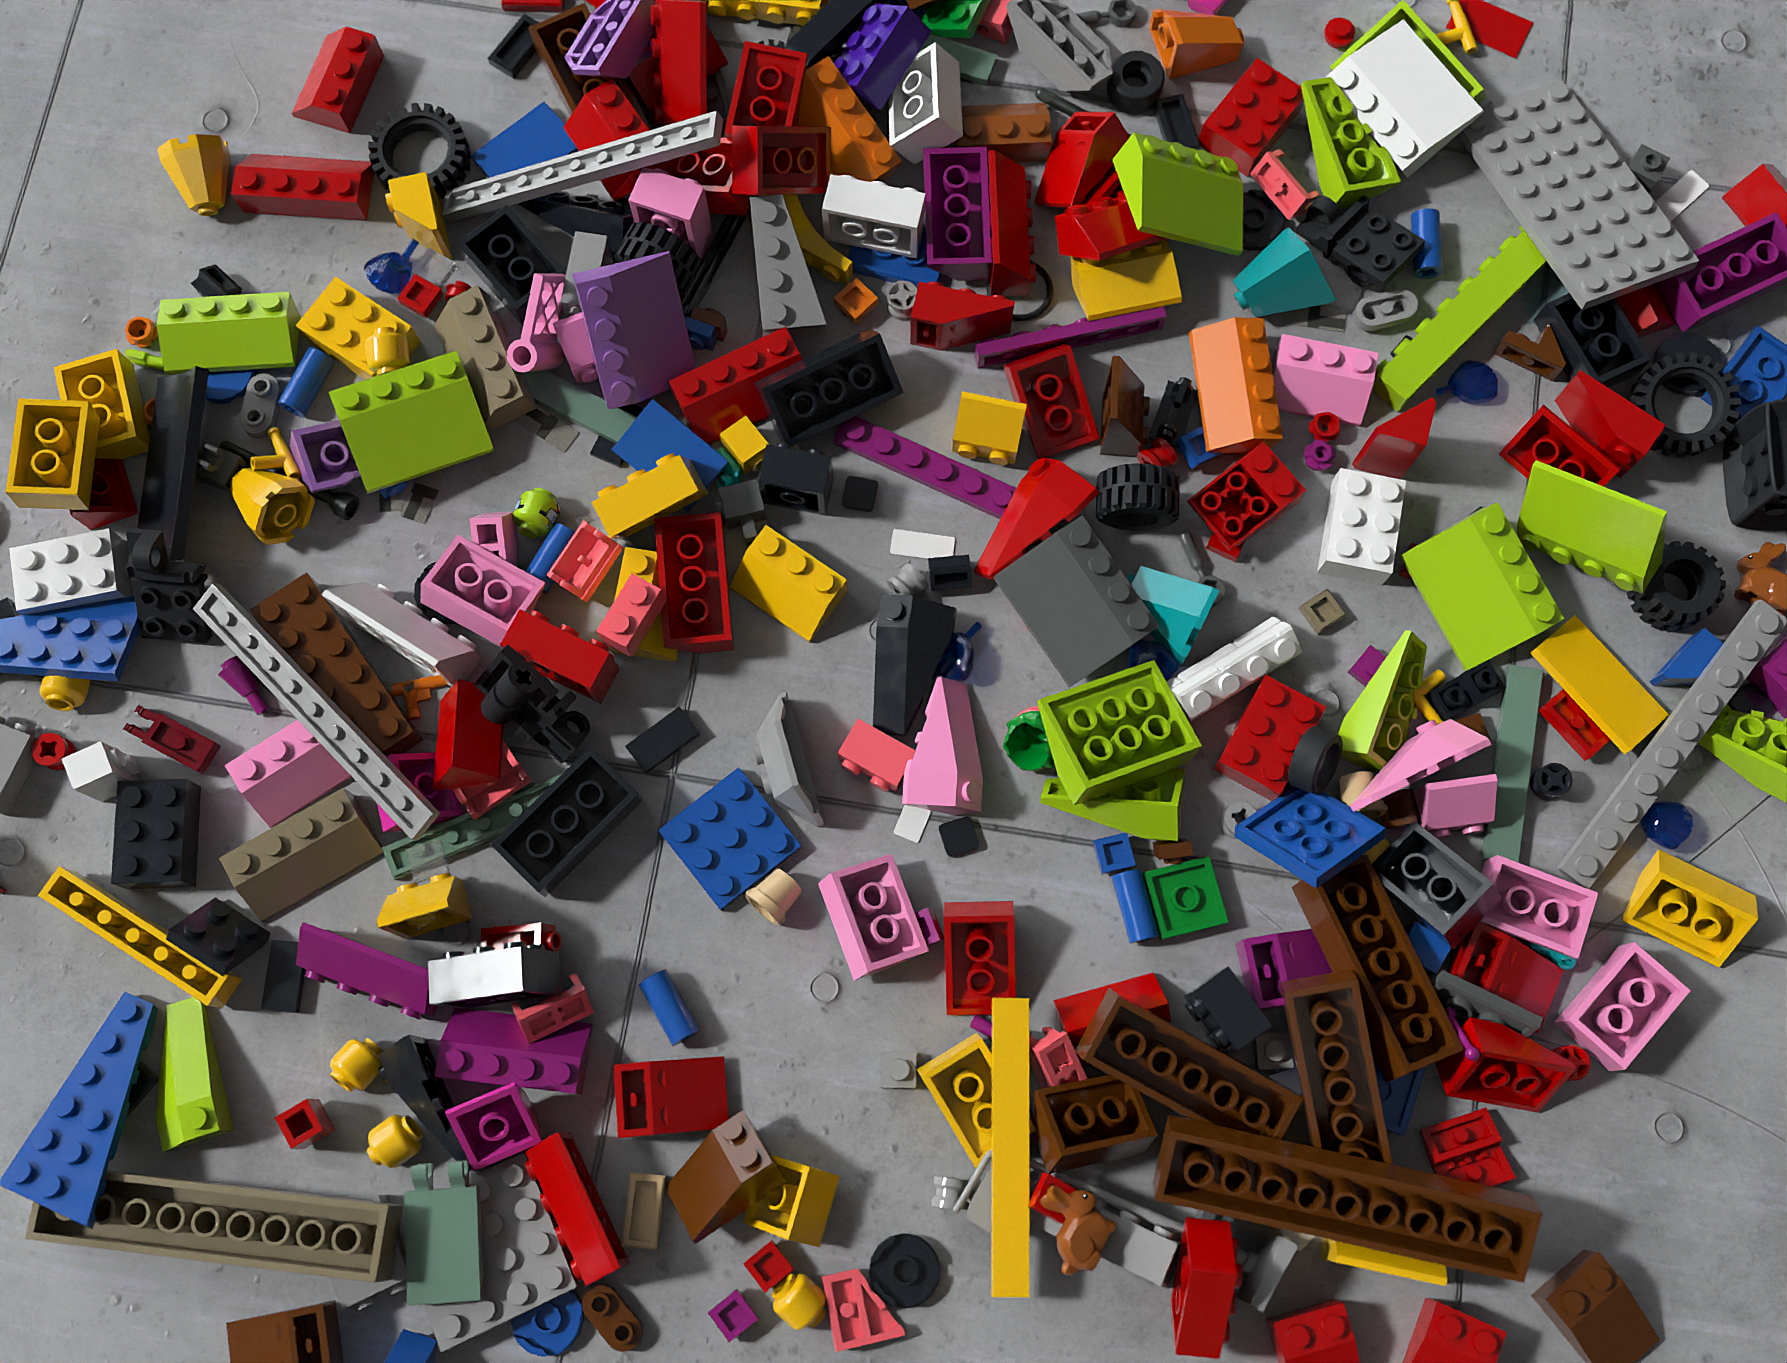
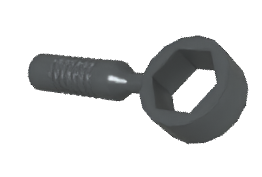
[1076,0,1136,27]
[1178,532,1225,607]

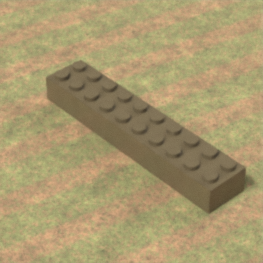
[25,1170,403,1283]

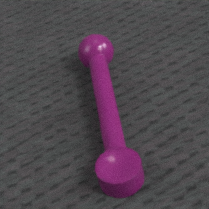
[1444,1007,1480,1061]

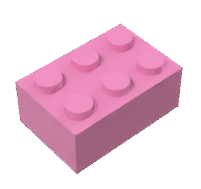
[629,167,713,260]
[1554,942,1690,1071]

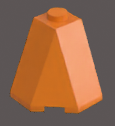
[1149,9,1244,80]

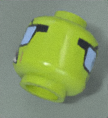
[513,488,561,539]

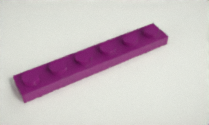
[975,306,1167,369]
[833,416,1016,519]

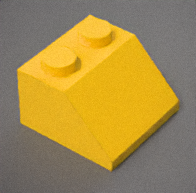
[386,172,452,260]
[952,391,1027,465]
[743,1155,840,1247]

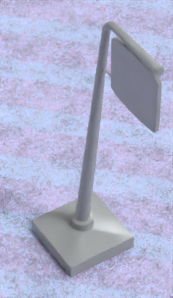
[953,1149,1298,1312]

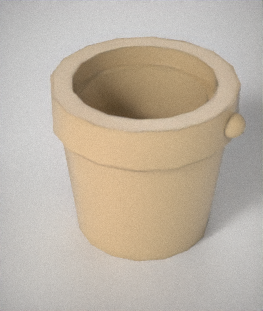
[1339,771,1388,820]
[745,868,802,926]

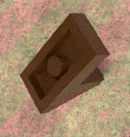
[1494,324,1566,381]

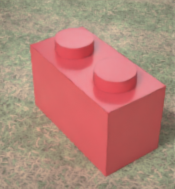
[596,573,667,657]
[838,719,916,792]

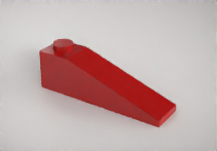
[974,458,1099,580]

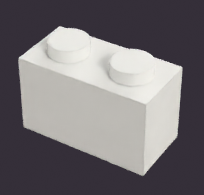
[62,741,139,802]

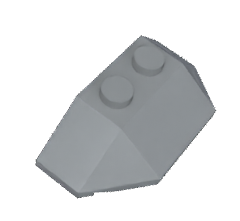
[1006,0,1113,91]
[753,691,824,827]

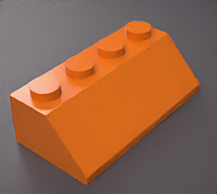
[797,56,902,182]
[1189,317,1283,453]

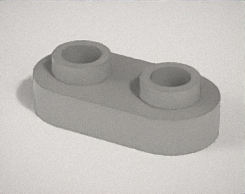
[1353,289,1418,331]
[240,373,283,438]

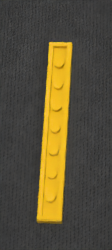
[991,998,1029,1297]

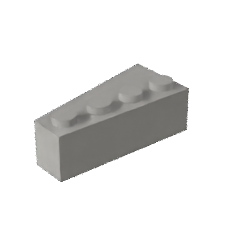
[750,194,826,330]
[1030,1198,1180,1288]

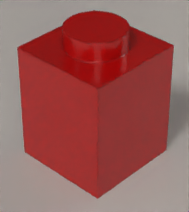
[275,1098,335,1149]

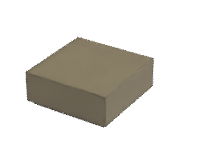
[1298,588,1347,635]

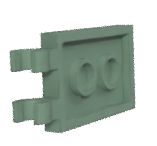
[404,1160,484,1306]

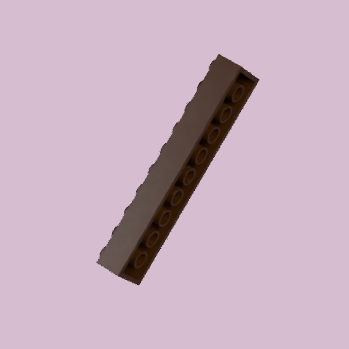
[1153,1115,1543,1283]

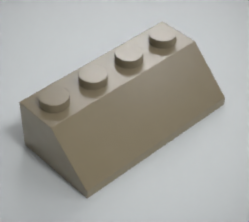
[435,285,538,432]
[219,788,384,922]

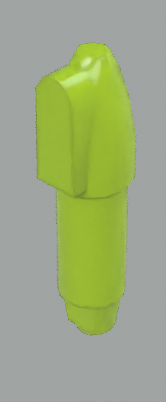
[124,349,164,371]

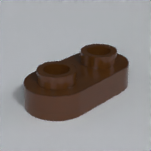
[582,1284,643,1352]

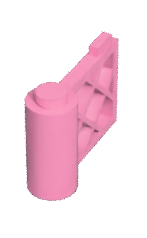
[507,273,566,373]

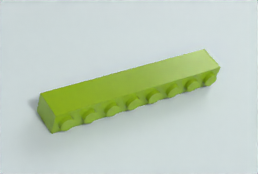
[1372,226,1548,413]

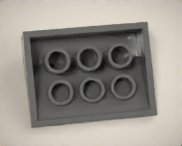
[993,515,1159,688]

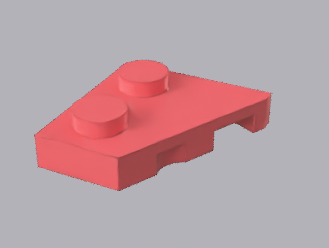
[821,1268,905,1352]

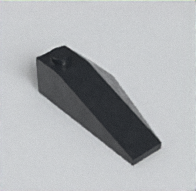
[518,191,635,256]
[873,594,957,736]
[378,1035,474,1171]

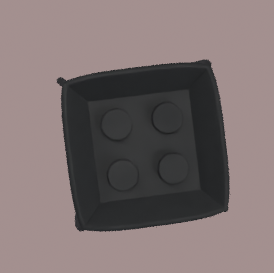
[1723,399,1787,531]

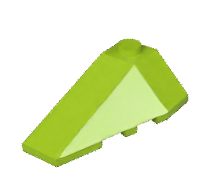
[1301,77,1401,209]
[1337,630,1427,774]
[1698,704,1787,803]
[1040,768,1185,841]
[155,997,234,1153]

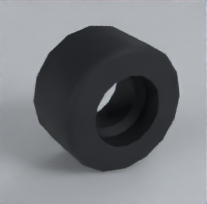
[1107,51,1165,114]

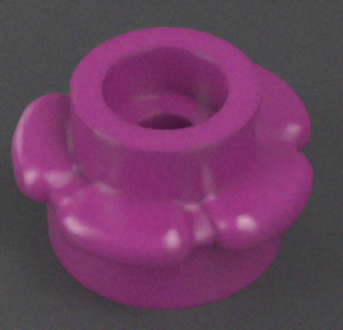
[1304,440,1336,471]

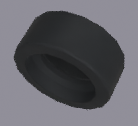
[1288,726,1343,795]

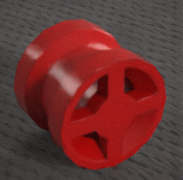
[1137,437,1178,468]
[31,733,77,771]
[1551,1045,1591,1082]

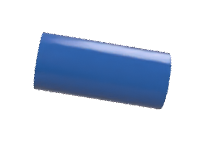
[1411,208,1443,279]
[278,347,335,418]
[525,523,575,594]
[1112,869,1160,944]
[638,969,700,1046]

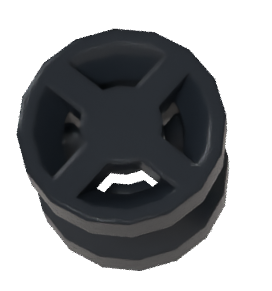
[1530,763,1573,801]

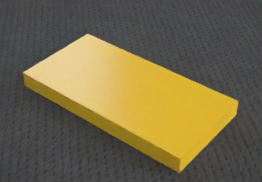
[1530,615,1669,755]

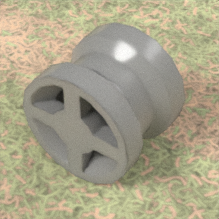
[887,281,917,320]
[887,563,929,596]
[1220,801,1257,839]
[931,1176,969,1210]

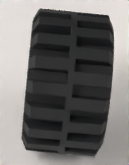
[612,222,702,301]
[1096,463,1180,531]
[1627,541,1726,632]

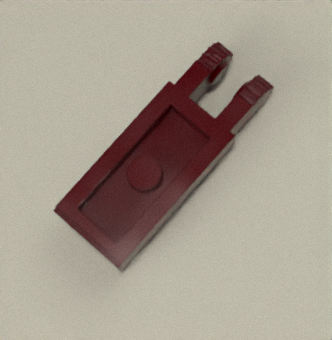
[123,705,221,775]

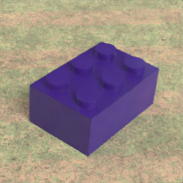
[833,4,932,109]

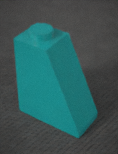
[1232,227,1336,317]
[1127,566,1219,666]

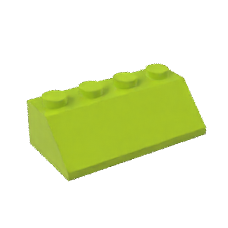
[157,291,301,375]

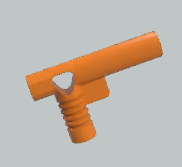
[391,675,450,721]

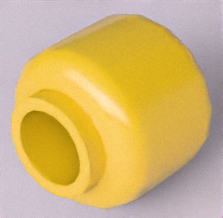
[365,327,411,376]
[39,675,91,711]
[330,1038,383,1093]
[367,1114,423,1169]
[772,1274,826,1330]

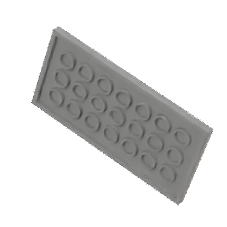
[1457,80,1699,310]

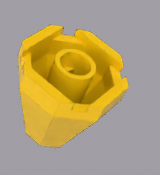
[157,134,231,216]
[229,468,315,545]

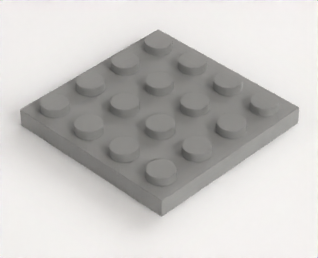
[399,1152,579,1352]

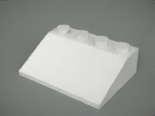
[1325,19,1484,178]
[322,582,481,687]

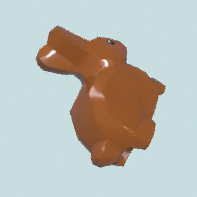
[1734,542,1787,615]
[1040,1186,1117,1276]

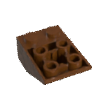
[226,1300,343,1363]

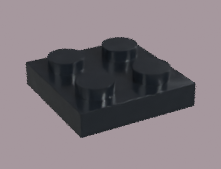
[166,897,271,976]

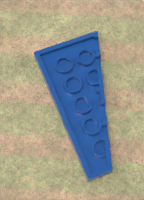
[0,596,140,682]
[0,992,158,1230]

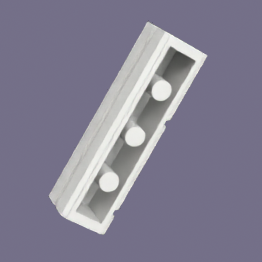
[1167,617,1302,722]

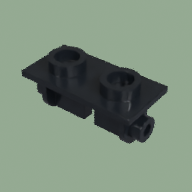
[1148,377,1198,448]

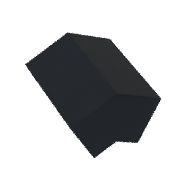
[190,264,242,297]
[928,554,972,591]

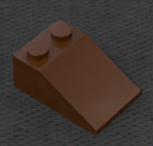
[1100,356,1150,457]
[665,1110,787,1244]
[1531,1250,1660,1363]

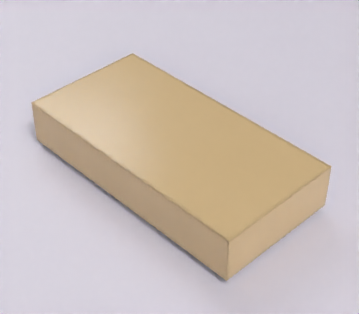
[621,1172,667,1250]

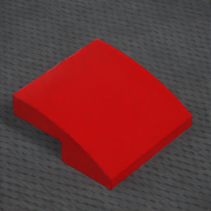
[1419,1107,1516,1188]

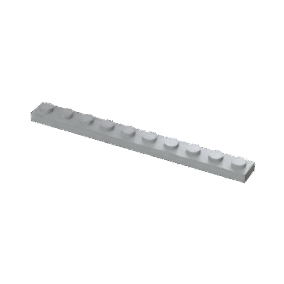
[442,111,723,223]
[193,583,440,840]
[1556,599,1787,889]

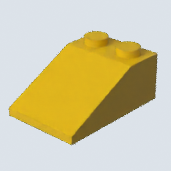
[376,873,472,939]
[917,1033,1035,1168]

